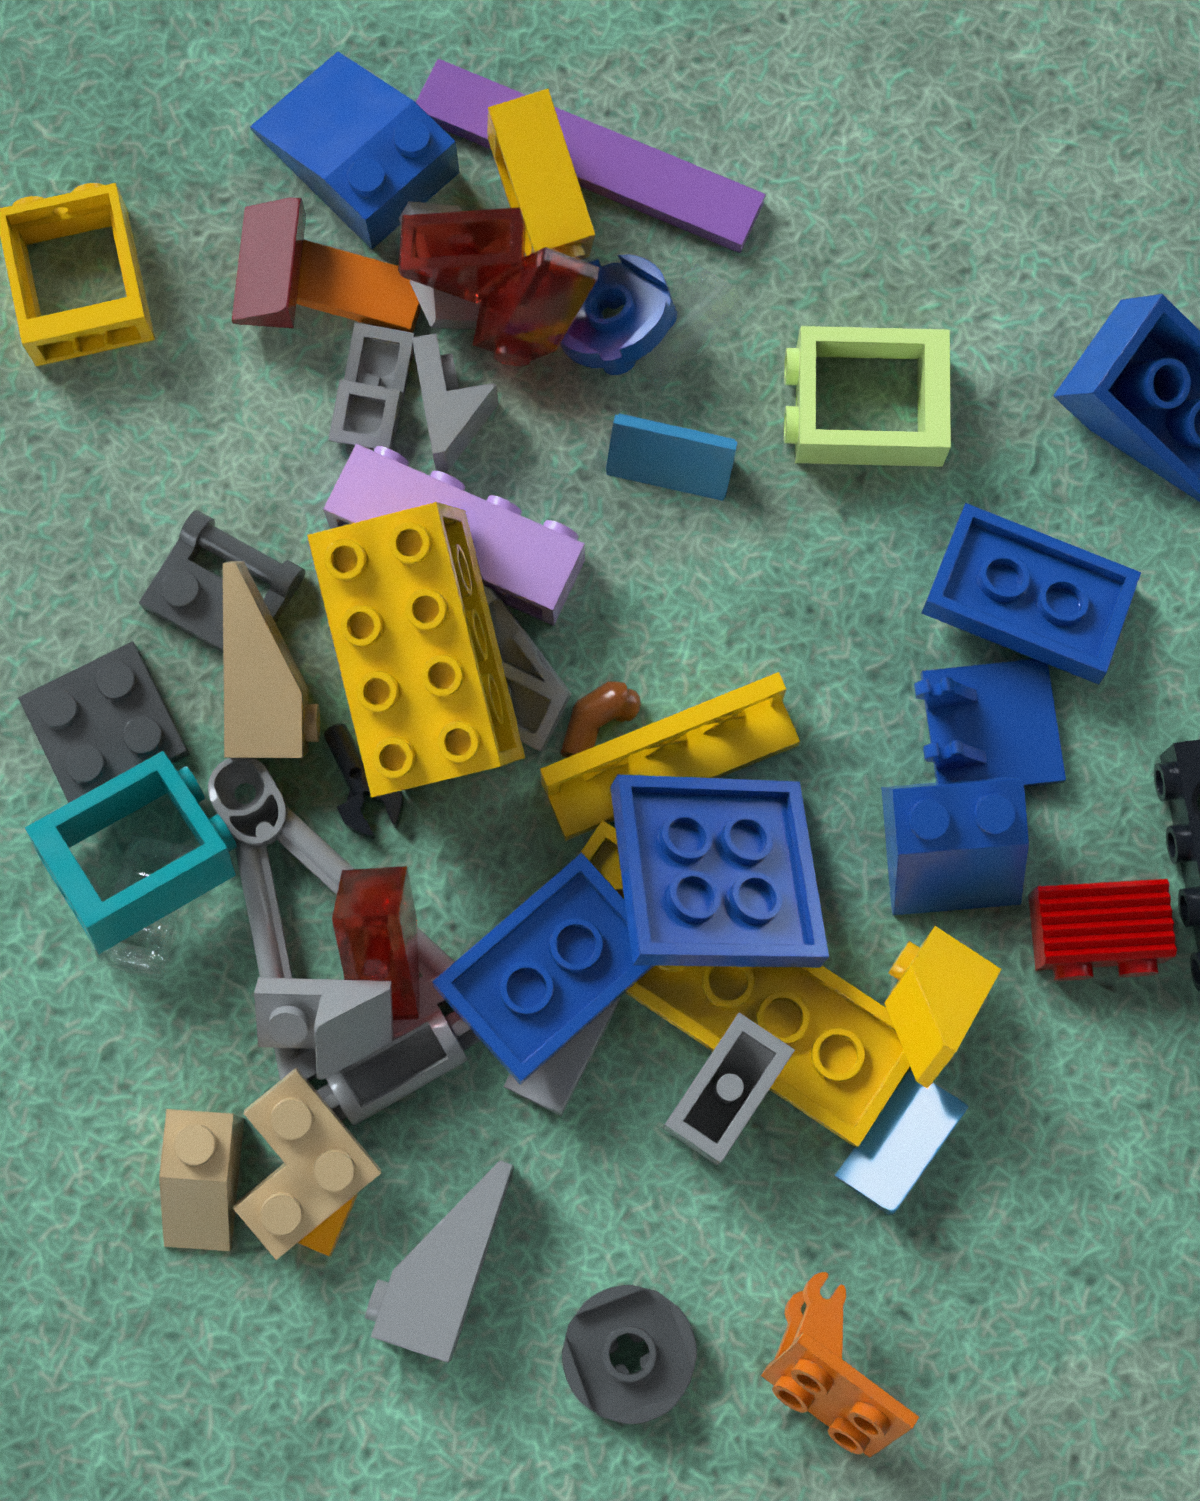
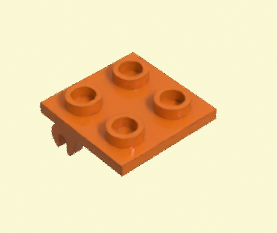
[761,1272,919,1458]

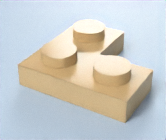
[233,1067,381,1260]

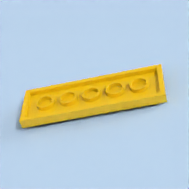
[579,820,910,1148]

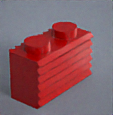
[1028,879,1177,981]

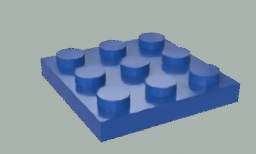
[610,775,829,968]

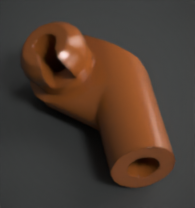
[560,681,641,758]

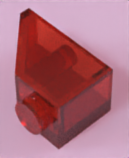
[473,247,599,366]
[332,866,420,1021]

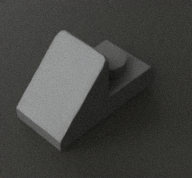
[412,333,498,472]
[254,977,394,1079]

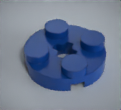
[552,254,678,375]

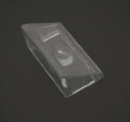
[634,264,746,392]

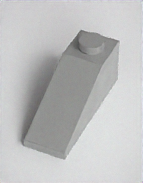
[365,1161,514,1363]

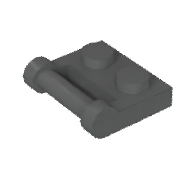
[139,510,305,653]

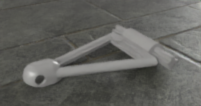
[208,758,481,1126]

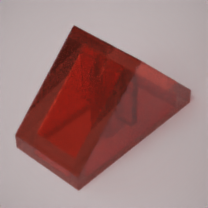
[398,207,526,304]

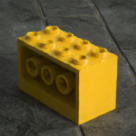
[307,502,525,798]

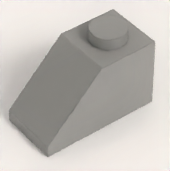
[662,1012,795,1166]

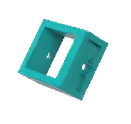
[25,750,237,954]

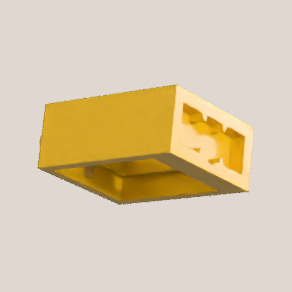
[487,89,595,279]
[0,183,155,366]

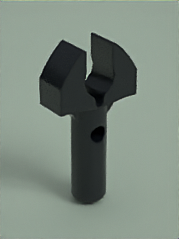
[324,723,404,839]

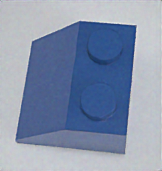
[881,777,1029,915]

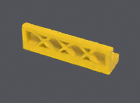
[540,672,800,841]

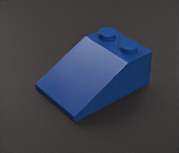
[250,52,460,249]
[1053,294,1200,502]

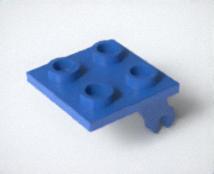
[914,659,1066,787]

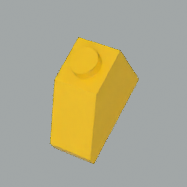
[885,926,1001,1089]

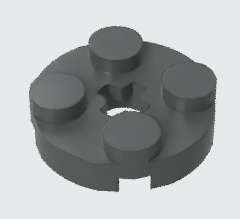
[562,1285,697,1424]

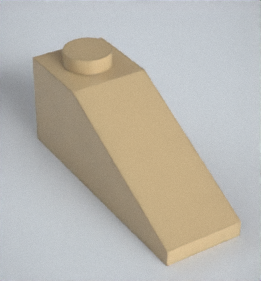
[223,561,320,758]

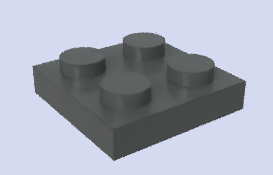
[18,641,190,803]

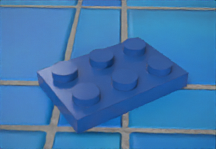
[921,503,1141,685]
[432,853,654,1085]

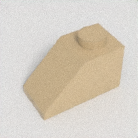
[159,1109,244,1251]

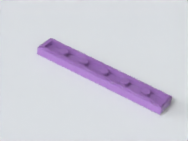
[416,59,766,253]

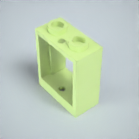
[784,326,951,467]

